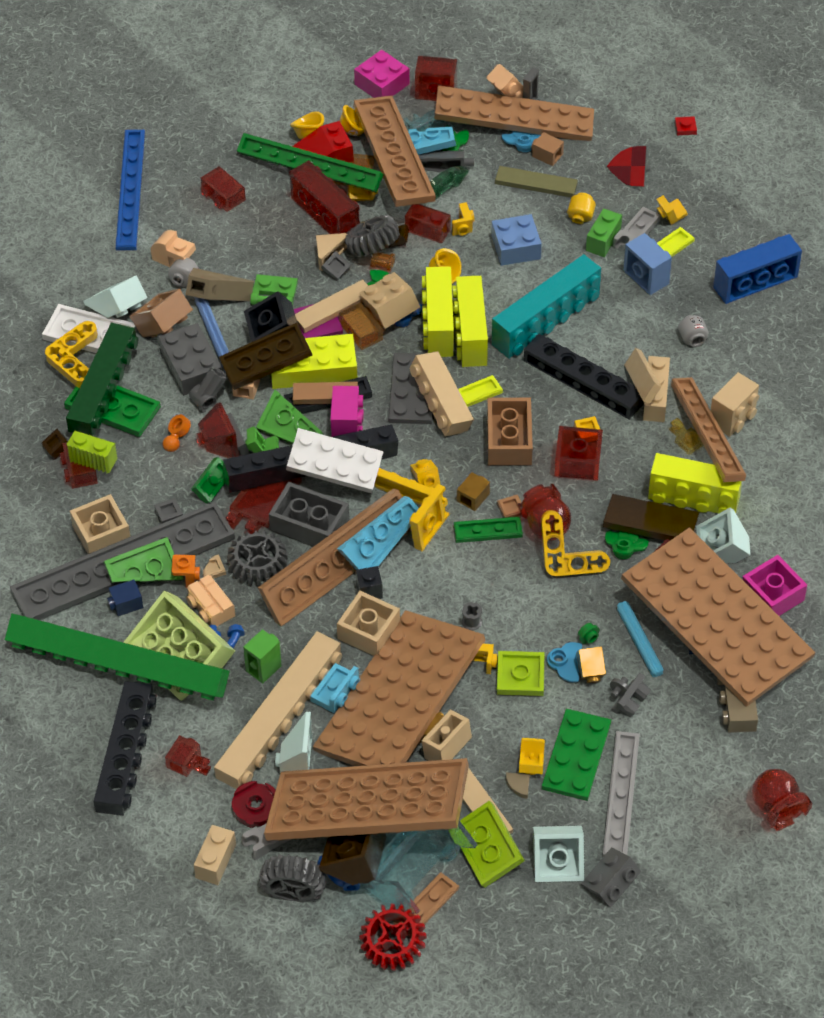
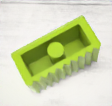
[67,431,118,474]

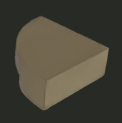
[506,772,530,799]

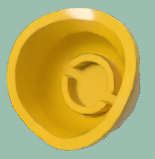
[339,105,364,136]
[290,111,324,140]
[429,248,461,284]

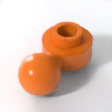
[162,414,191,452]

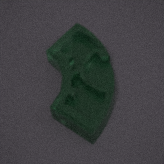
[430,166,469,200]

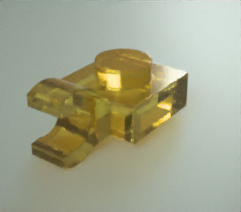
[669,418,704,455]

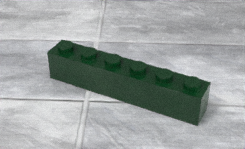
[66,322,139,436]

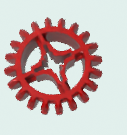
[359,903,427,971]

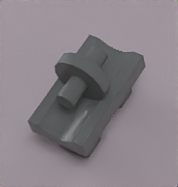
[609,673,651,717]

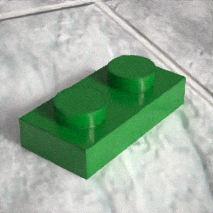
[191,457,225,503]

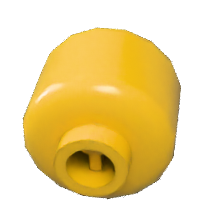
[567,192,596,224]

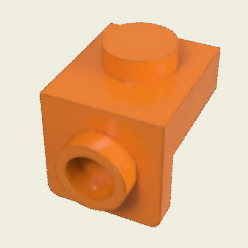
[172,555,200,588]

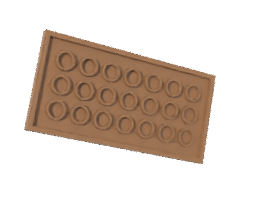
[621,527,816,707]
[313,610,485,766]
[264,758,469,841]

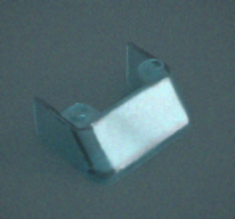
[361,821,478,914]

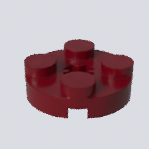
[232,781,276,828]

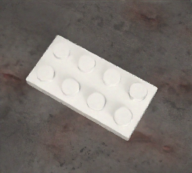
[42,304,137,353]
[286,428,383,493]

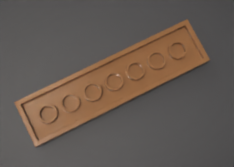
[434,85,594,141]
[354,96,436,207]
[258,488,411,626]

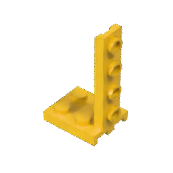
[374,468,450,551]

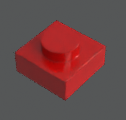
[675,116,697,136]

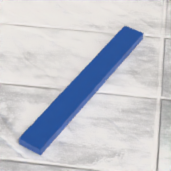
[116,130,145,251]

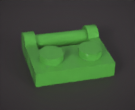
[250,274,298,305]

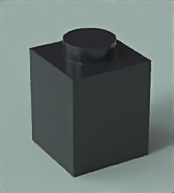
[356,566,383,599]

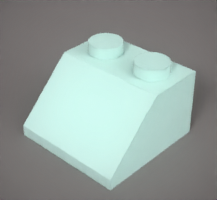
[83,275,147,318]
[533,826,584,882]

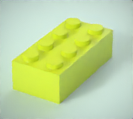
[422,267,454,357]
[452,275,488,367]
[271,334,357,389]
[648,453,742,514]

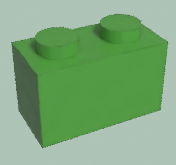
[586,208,622,258]
[243,629,282,684]

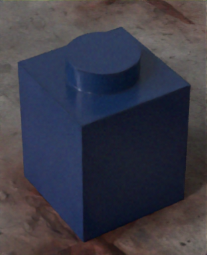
[107,579,144,617]

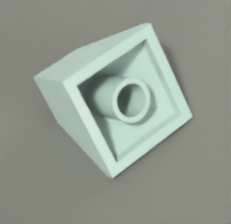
[696,507,750,563]
[275,712,312,773]

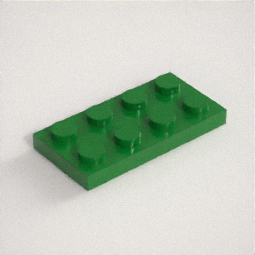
[64,385,161,437]
[542,708,612,801]

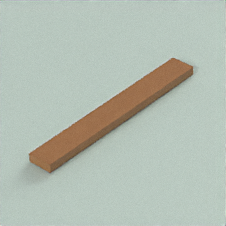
[671,377,746,482]

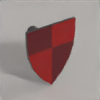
[607,146,650,187]

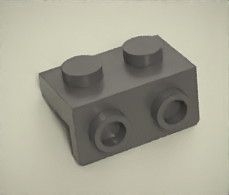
[581,847,641,907]

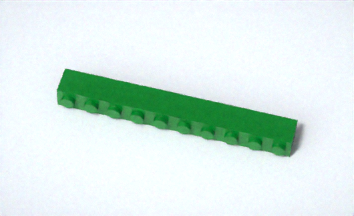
[4,613,230,701]

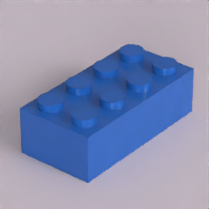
[713,234,802,304]

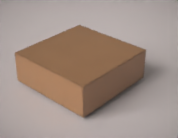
[497,494,526,518]

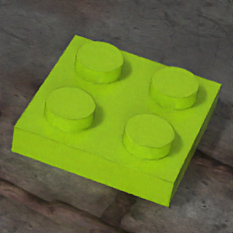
[497,651,545,696]

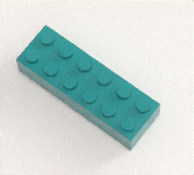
[491,254,601,359]

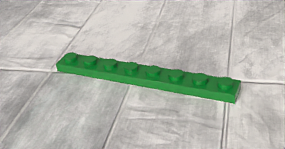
[237,133,384,193]

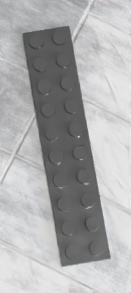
[10,502,235,620]

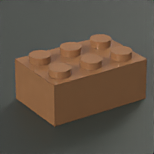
[487,398,533,465]

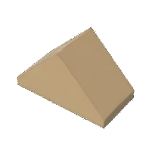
[316,233,347,271]

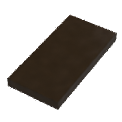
[219,322,312,390]
[603,494,699,541]

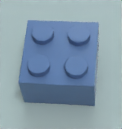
[491,214,541,266]
[623,233,672,295]

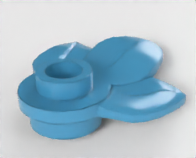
[502,131,541,152]
[547,642,582,683]

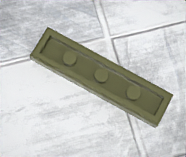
[495,166,578,198]

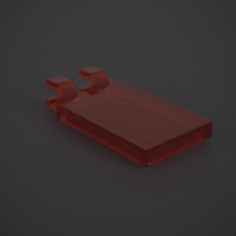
[226,477,302,534]

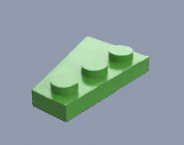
[256,390,324,444]
[103,537,184,583]

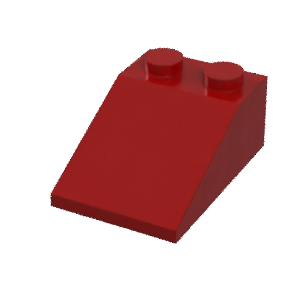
[292,121,354,179]

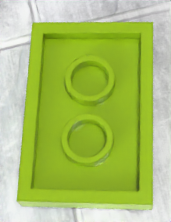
[451,801,525,888]

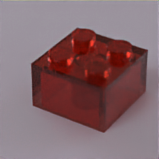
[415,56,457,101]
[554,426,603,480]

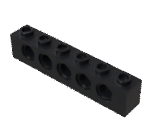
[524,334,644,420]
[93,681,157,816]

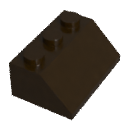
[319,833,387,885]

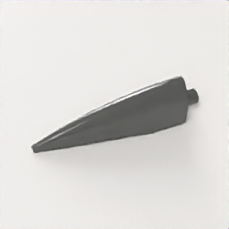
[418,150,474,173]

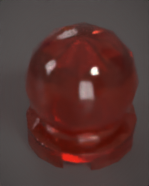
[517,484,572,541]
[752,768,813,831]

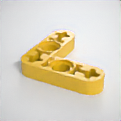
[45,321,98,388]
[541,510,610,576]

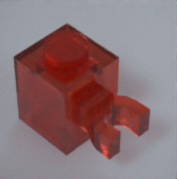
[165,735,211,777]

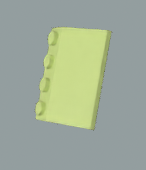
[124,591,235,701]

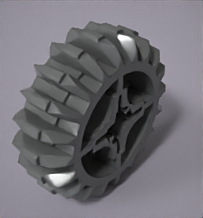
[345,215,400,257]
[227,529,288,586]
[259,854,326,902]

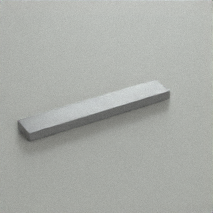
[602,731,640,857]

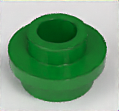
[578,623,600,644]

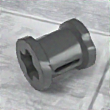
[462,602,482,631]

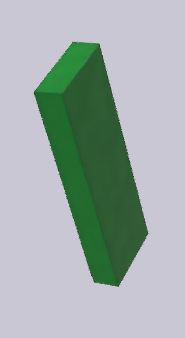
[454,517,523,543]

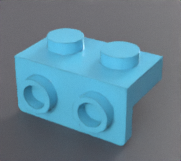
[310,663,360,713]

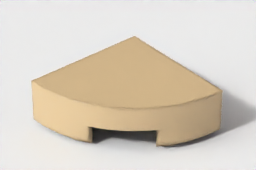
[203,554,226,579]

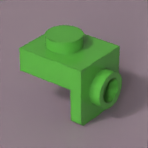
[245,426,279,453]

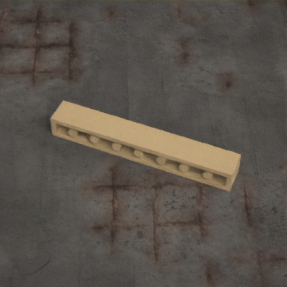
[214,631,342,789]

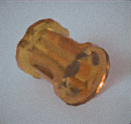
[370,251,395,272]

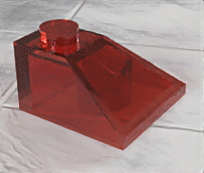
[196,402,238,458]

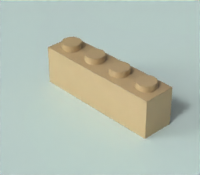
[409,351,474,437]

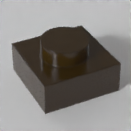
[388,224,409,248]
[41,429,68,459]

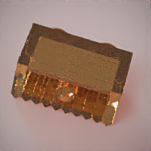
[339,302,384,350]

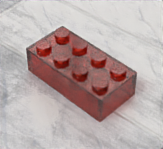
[289,160,360,234]

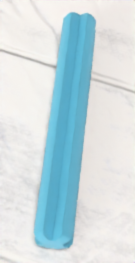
[617,601,664,677]

